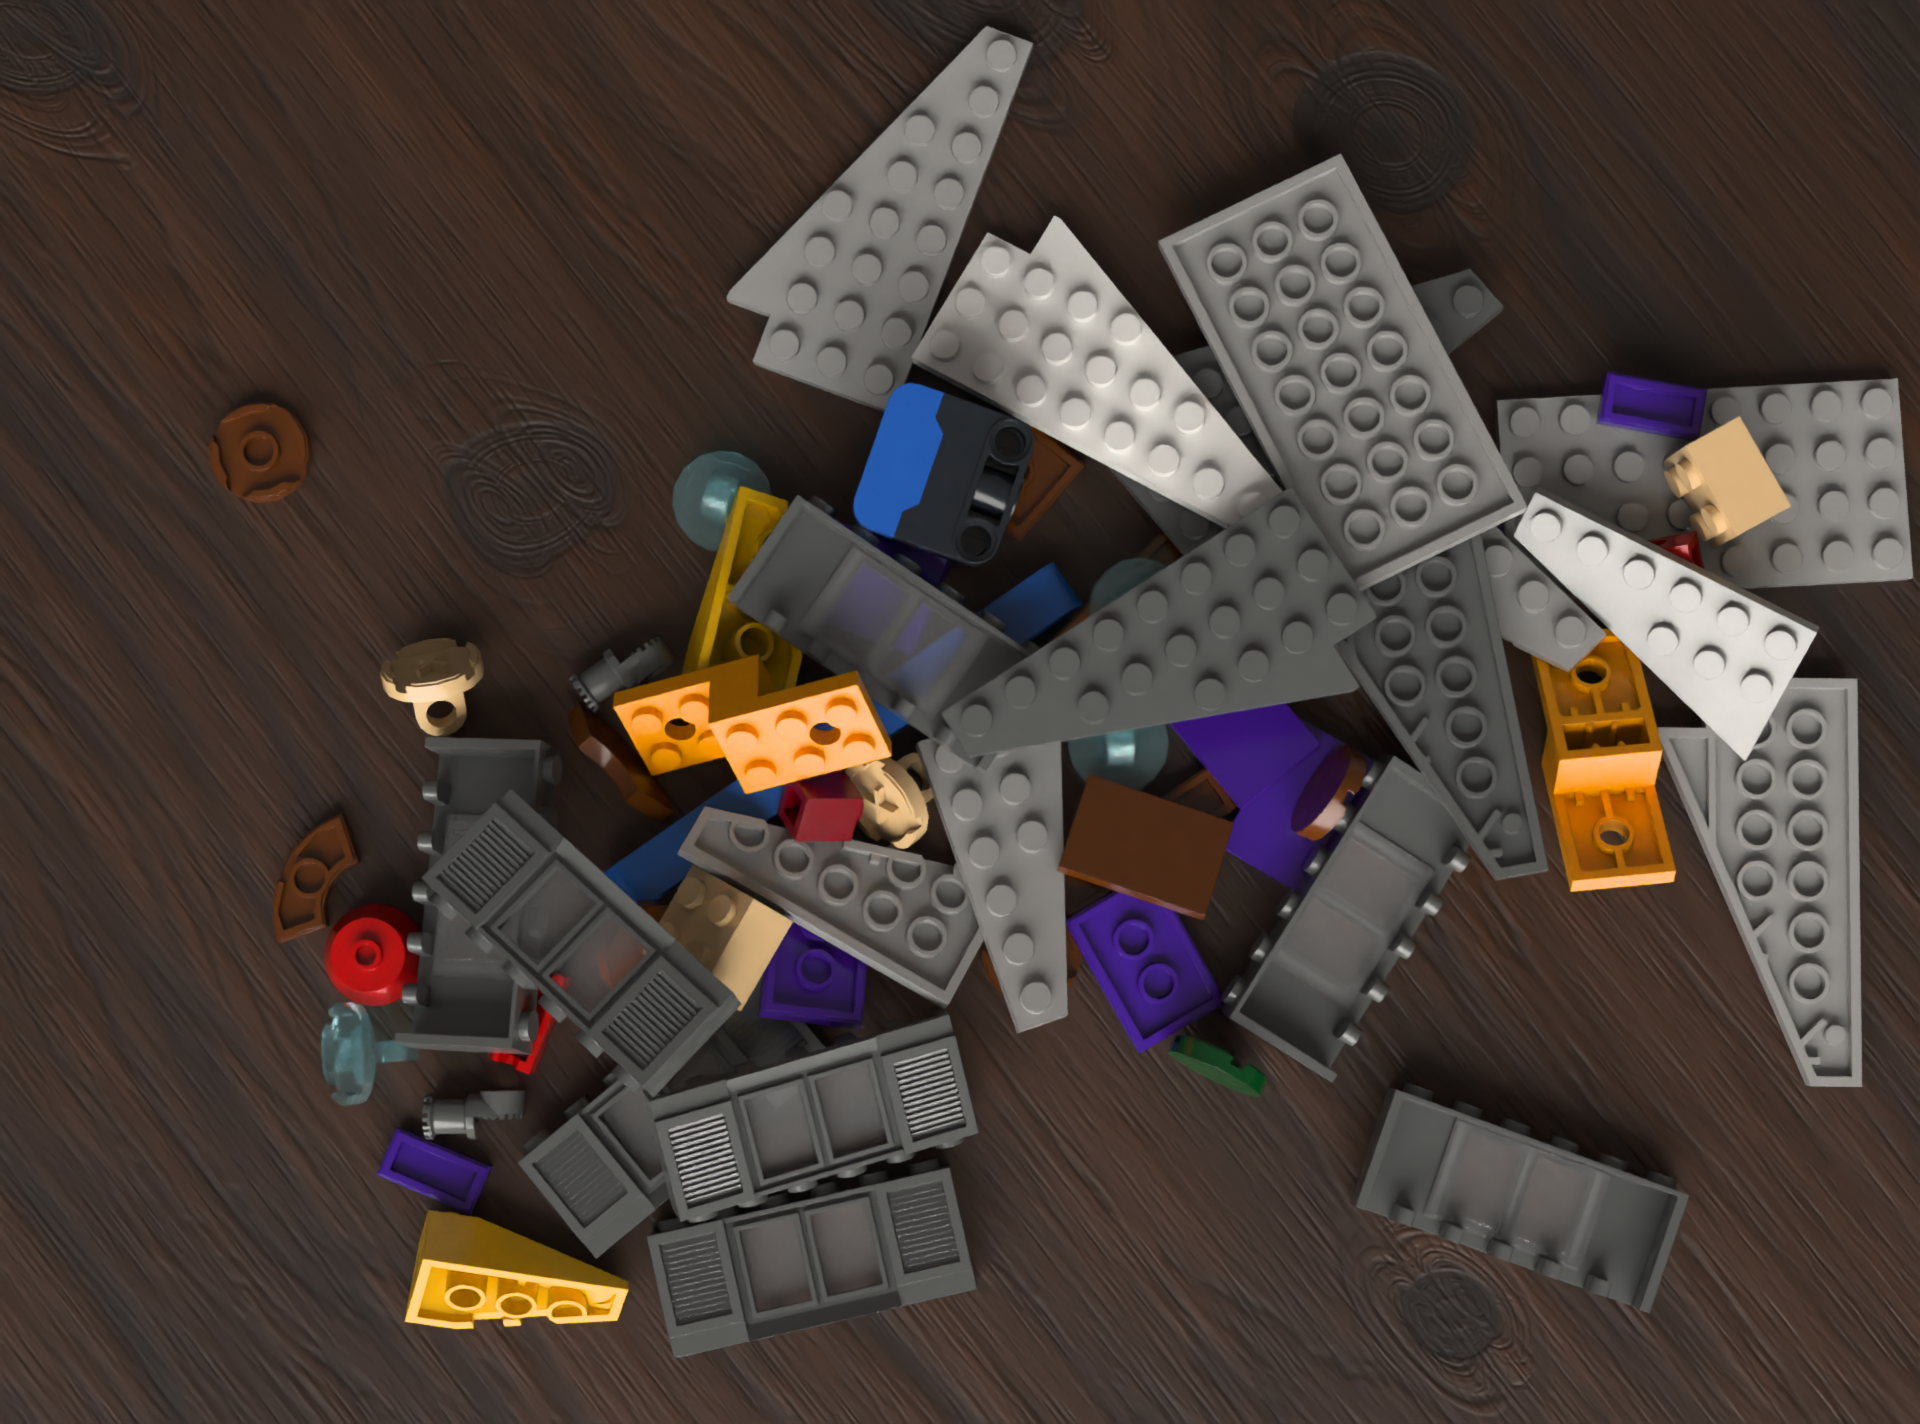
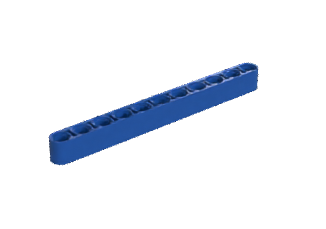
[604,562,1083,902]

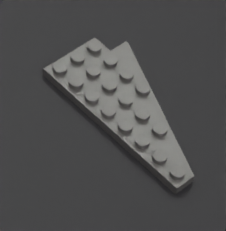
[726,26,1033,412]
[1657,678,1862,1087]

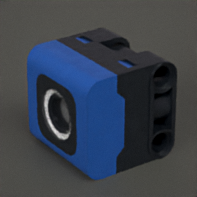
[852,383,1034,568]

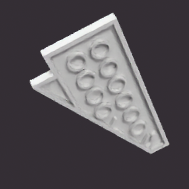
[911,216,1283,529]

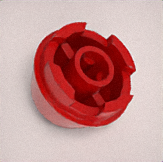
[324,904,420,1006]

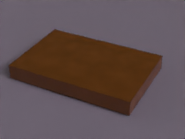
[1057,774,1234,920]

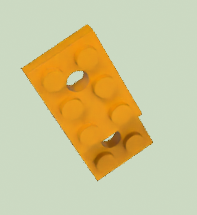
[1531,628,1676,892]
[613,654,892,794]

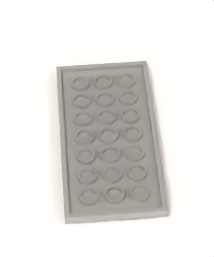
[1159,154,1528,591]
[1494,378,1913,599]

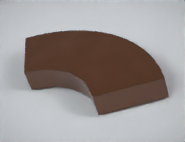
[568,704,674,823]
[273,814,361,943]

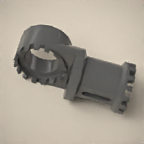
[568,636,676,713]
[422,1089,526,1140]

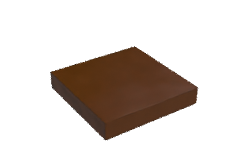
[999,410,1085,542]

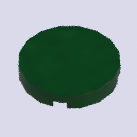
[1167,1034,1268,1098]

